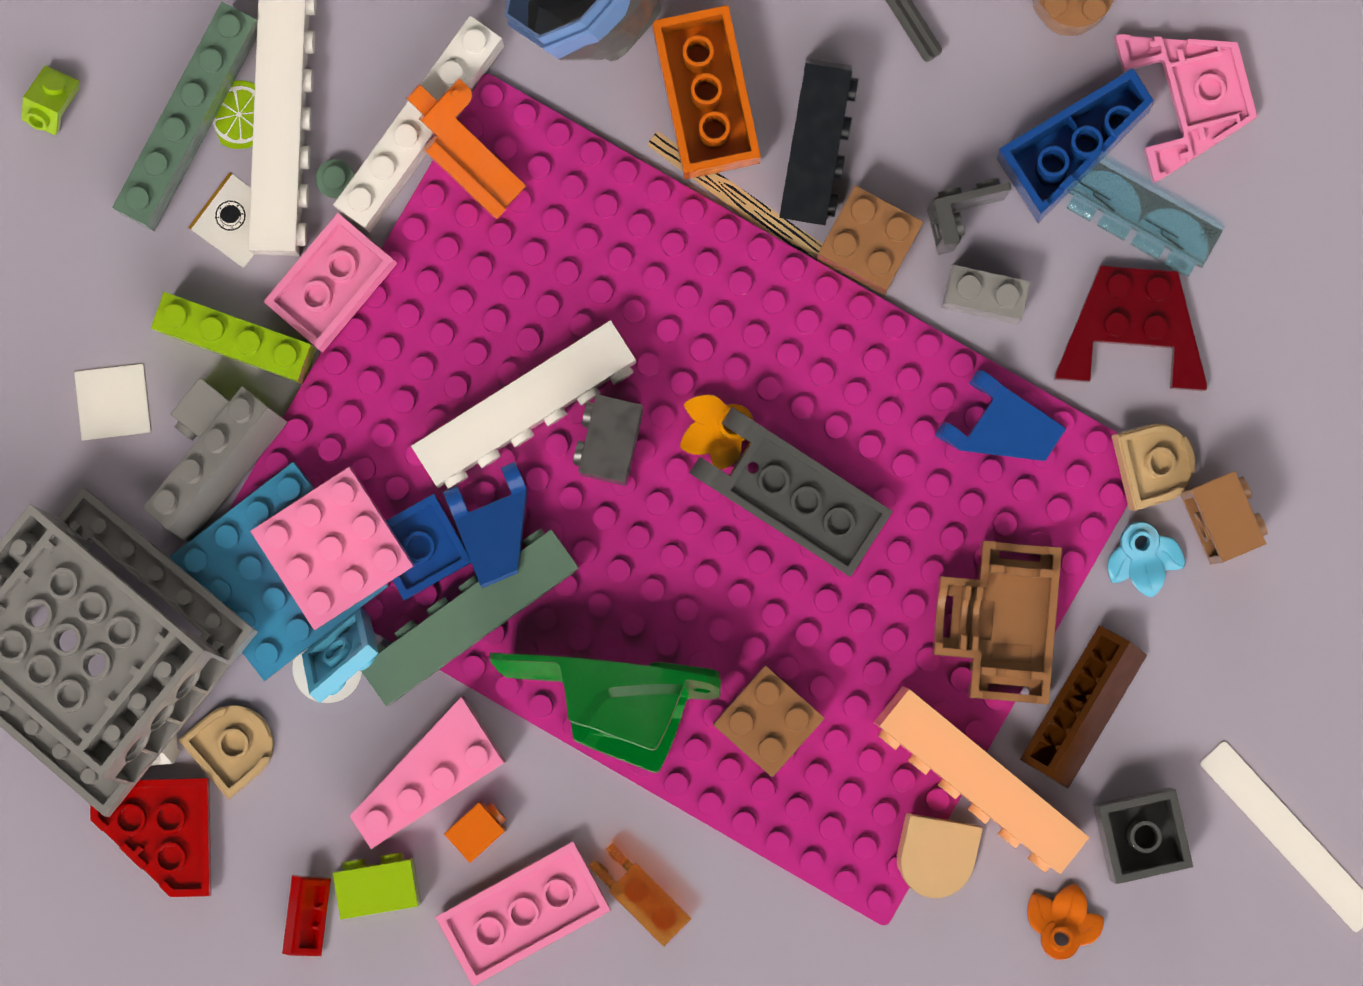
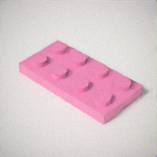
[435,841,611,986]

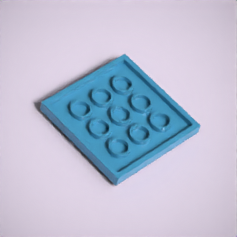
[170,462,389,681]

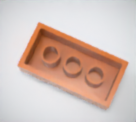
[652,5,761,180]

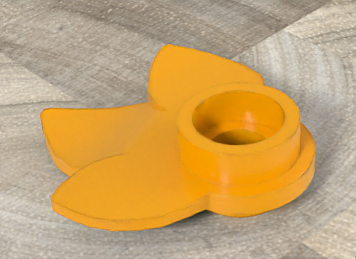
[680,395,753,470]

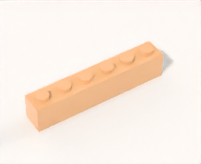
[873,686,1090,874]

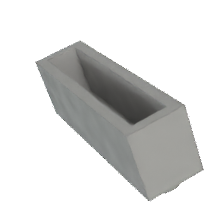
[143,386,288,542]

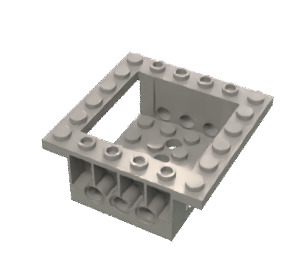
[0,487,258,817]

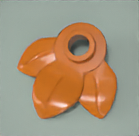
[1027,884,1104,960]

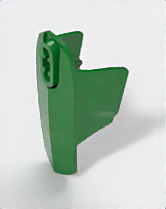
[489,652,722,773]

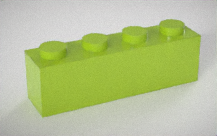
[151,292,316,384]

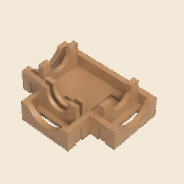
[932,541,1062,705]

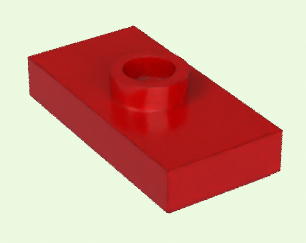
[282,875,331,956]

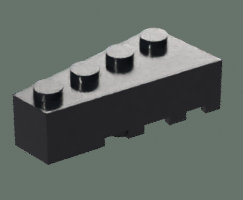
[779,58,859,226]

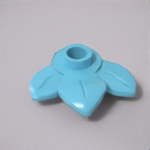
[1107,521,1185,597]

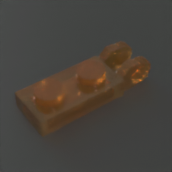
[589,843,692,947]

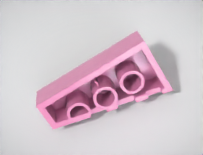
[350,696,506,849]

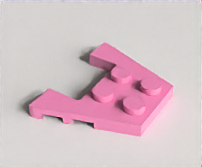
[1114,34,1258,183]

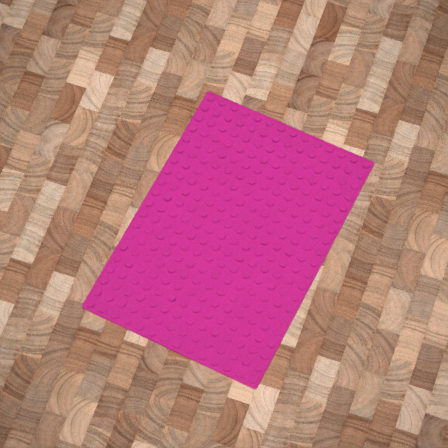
[228,74,1128,926]

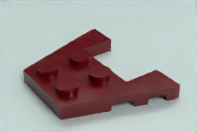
[1054,266,1207,391]

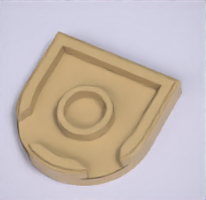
[1111,424,1196,511]
[179,705,274,800]
[897,813,983,898]

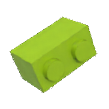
[333,852,421,920]

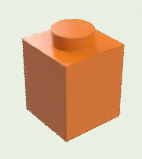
[444,800,507,863]

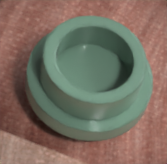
[315,159,354,199]

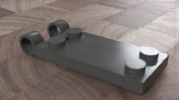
[689,407,893,577]

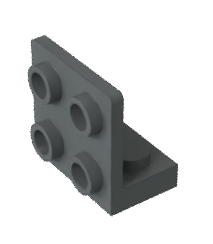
[927,178,1012,255]

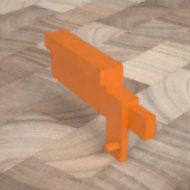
[405,78,526,219]

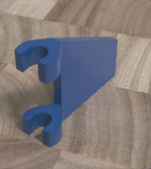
[934,370,1066,461]
[443,462,528,588]

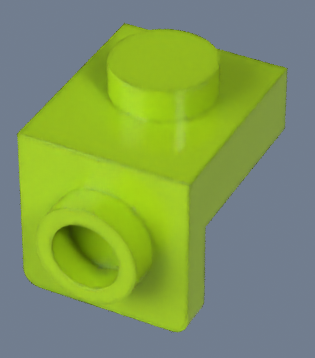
[21,65,80,135]

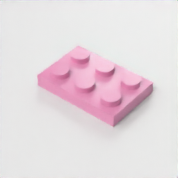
[263,213,397,352]

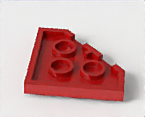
[90,778,212,897]

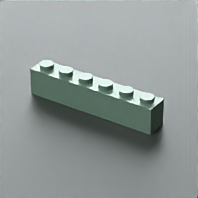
[112,2,258,231]
[361,528,580,706]

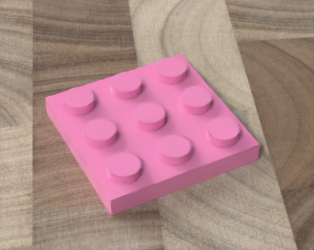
[250,467,415,630]

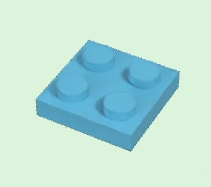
[302,607,379,703]

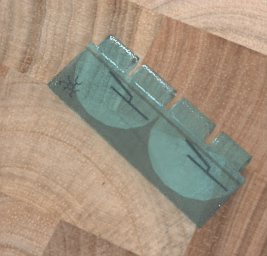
[1066,159,1225,277]

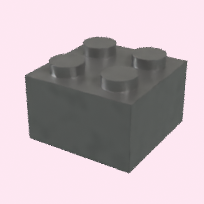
[573,394,644,486]

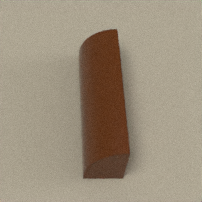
[1020,625,1147,789]

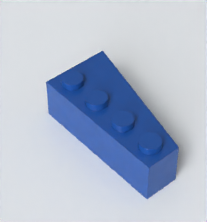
[997,68,1154,223]

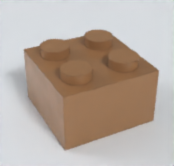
[816,185,924,296]
[1180,471,1268,565]
[713,665,825,778]

